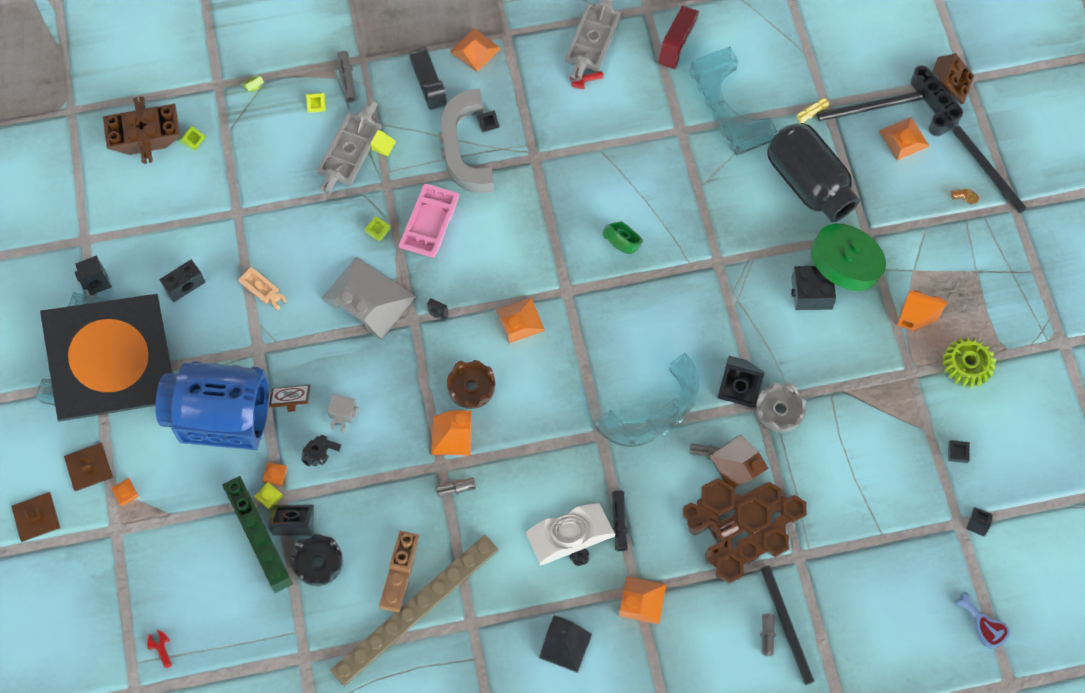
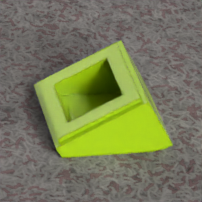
[179,125,206,150]

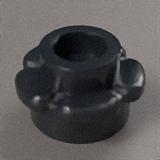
[570,548,589,566]

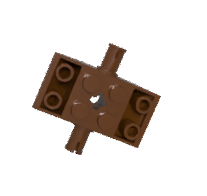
[103,96,180,164]

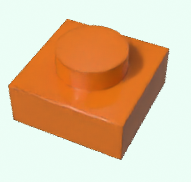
[262,462,288,487]
[111,478,139,506]

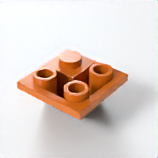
[897,290,947,331]

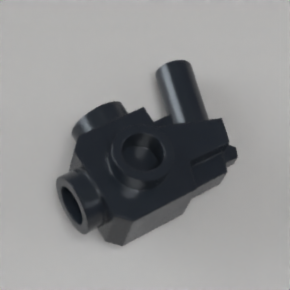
[301,435,342,466]

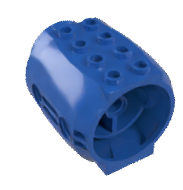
[155,361,270,451]

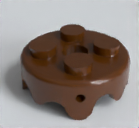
[447,360,496,409]

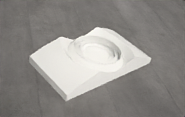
[526,503,615,566]

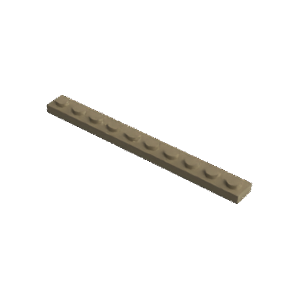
[330,535,499,687]

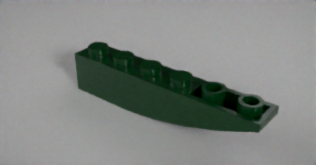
[222,476,293,593]

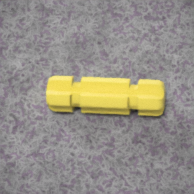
[796,98,829,123]

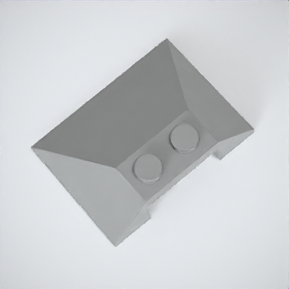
[322,257,416,340]

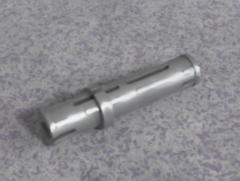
[337,51,357,103]

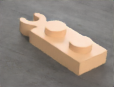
[238,267,287,310]

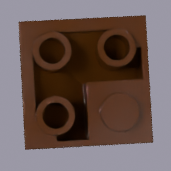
[933,53,974,104]

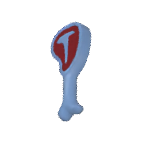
[955,592,1010,649]

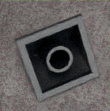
[268,505,314,536]

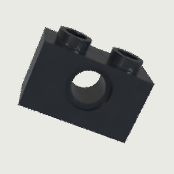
[74,255,112,295]
[159,259,206,302]

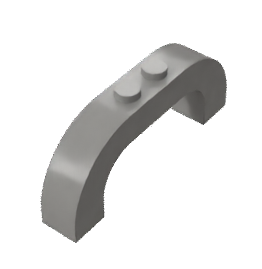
[439,89,494,193]

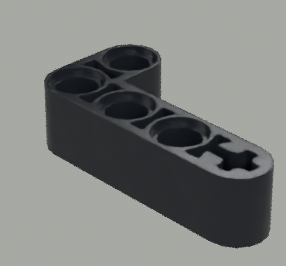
[409,47,447,110]
[911,65,963,136]

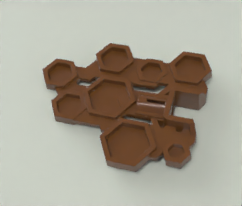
[682,478,807,584]

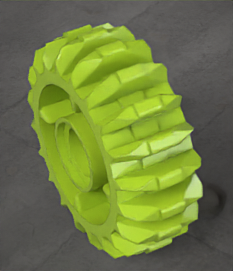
[942,337,996,389]

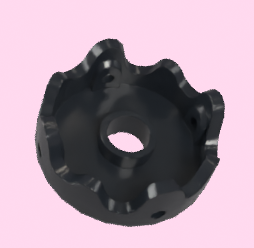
[291,534,343,586]

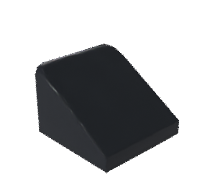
[476,110,500,133]
[966,507,993,536]

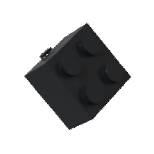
[791,266,836,310]

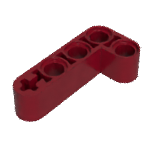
[658,5,699,70]

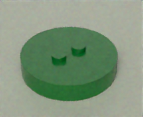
[811,223,886,291]

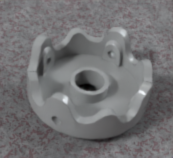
[756,383,806,433]

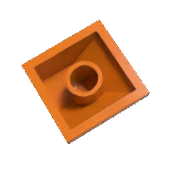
[879,117,929,160]
[496,298,545,343]
[431,410,472,456]
[619,576,666,624]

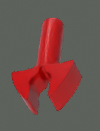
[570,71,604,89]
[147,630,172,668]

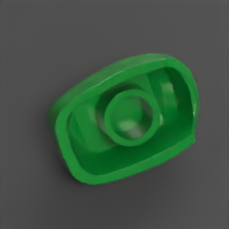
[602,221,643,254]

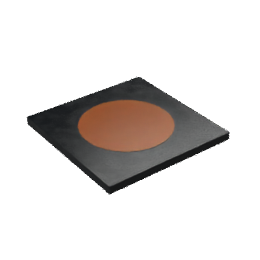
[40,293,172,422]

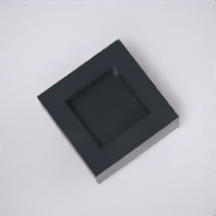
[427,298,448,319]
[948,440,970,463]

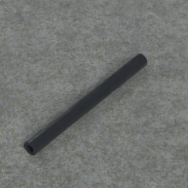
[817,91,923,122]
[952,126,1027,213]
[761,566,815,685]

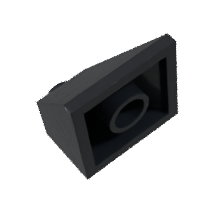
[717,356,765,408]
[539,615,592,673]

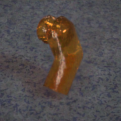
[951,189,979,205]

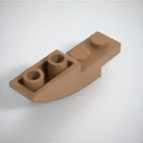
[379,530,419,613]

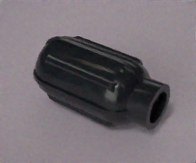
[767,123,860,222]

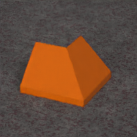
[451,29,500,72]

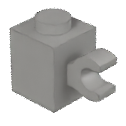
[327,393,359,433]

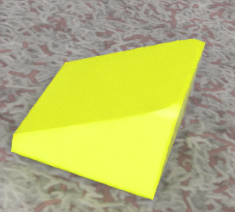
[306,93,326,112]
[371,130,396,157]

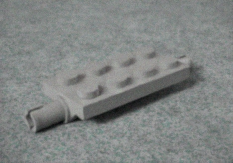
[565,0,622,80]
[317,99,382,194]

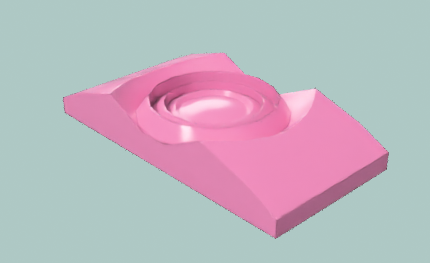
[399,183,459,258]

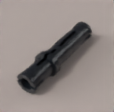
[612,490,628,552]

